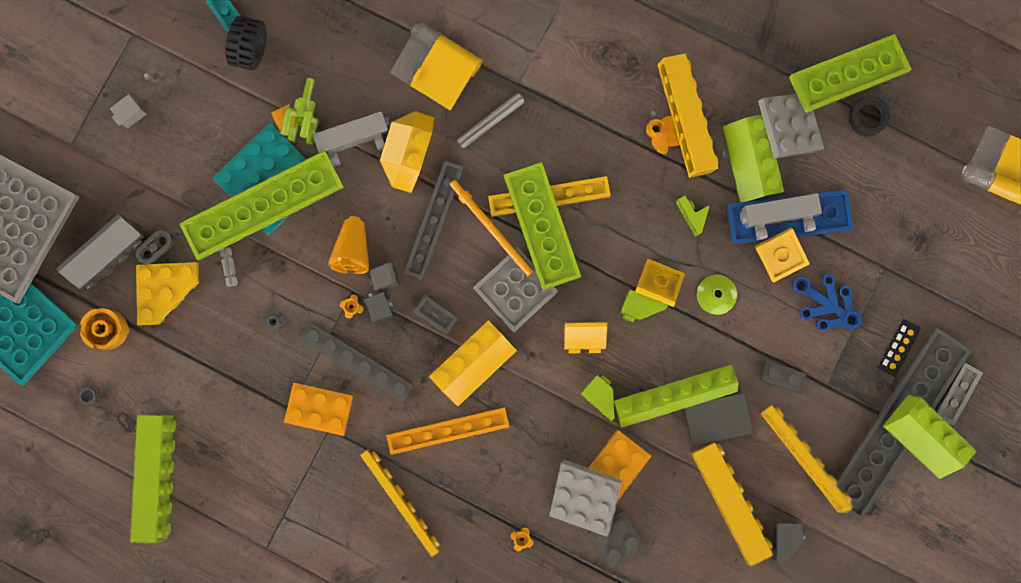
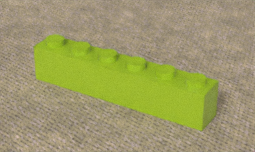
[614,364,739,428]

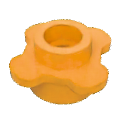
[340,295,363,319]
[510,527,534,551]

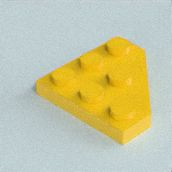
[136,262,199,326]

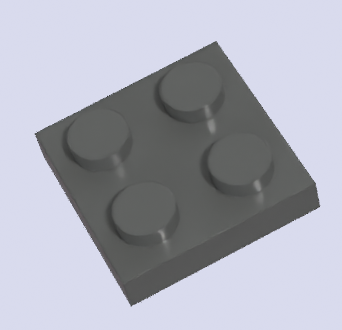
[589,511,645,569]

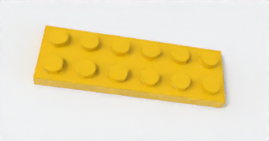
[760,405,853,513]

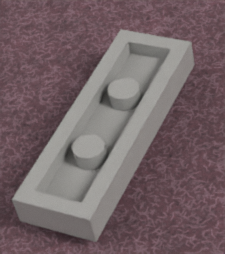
[935,363,983,426]

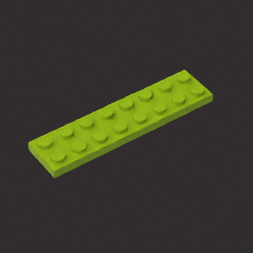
[179,151,344,260]

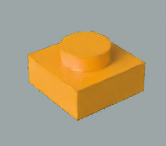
[271,104,295,132]

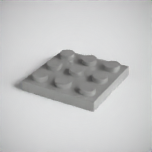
[758,94,824,159]
[473,247,558,333]
[549,460,623,537]

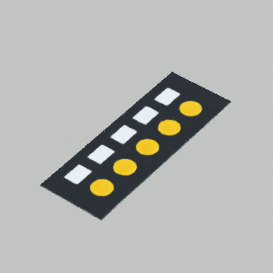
[877,319,921,377]

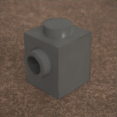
[364,290,394,323]

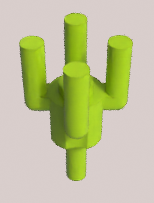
[281,78,319,145]

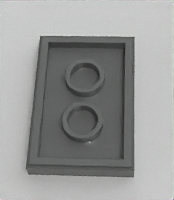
[684,393,753,446]

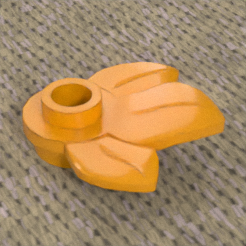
[646,116,680,154]

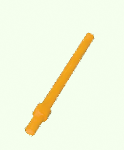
[449,180,534,277]

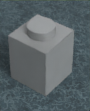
[110,94,146,128]

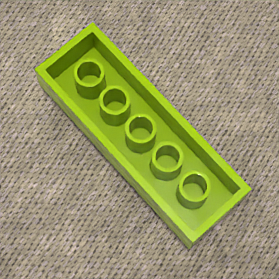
[130,415,176,543]

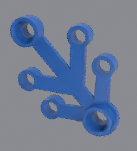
[792,274,862,331]

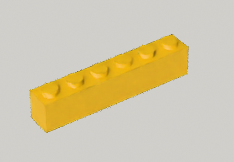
[657,53,718,178]
[691,442,773,566]

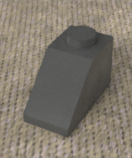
[368,263,400,291]
[773,521,806,566]

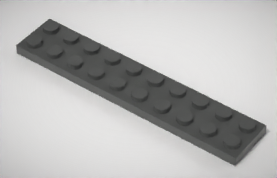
[825,328,972,521]

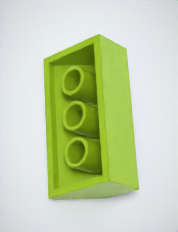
[722,114,784,203]
[883,395,977,479]

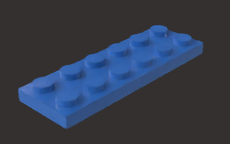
[726,190,853,245]

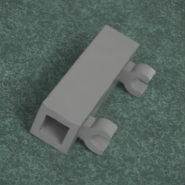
[313,111,391,167]
[740,193,822,241]

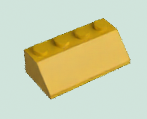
[429,320,517,406]

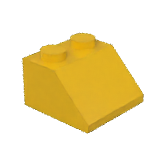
[564,323,607,354]

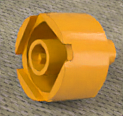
[80,308,129,350]

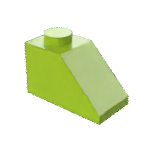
[619,290,668,323]
[580,375,615,421]

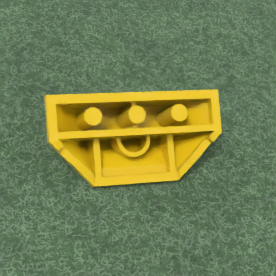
[380,111,435,193]

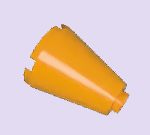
[329,216,369,274]

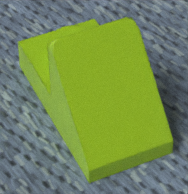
[676,196,709,237]

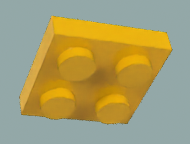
[754,228,810,283]
[635,259,685,307]

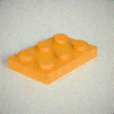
[284,383,354,436]

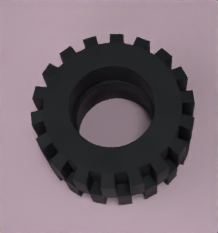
[225,16,267,71]

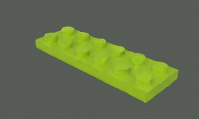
[789,34,912,113]
[504,162,581,290]

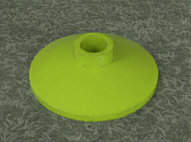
[697,275,737,315]

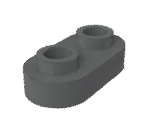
[136,230,173,264]

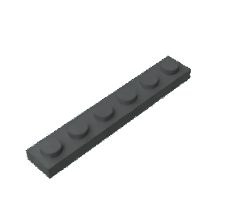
[404,161,464,281]
[299,322,414,402]

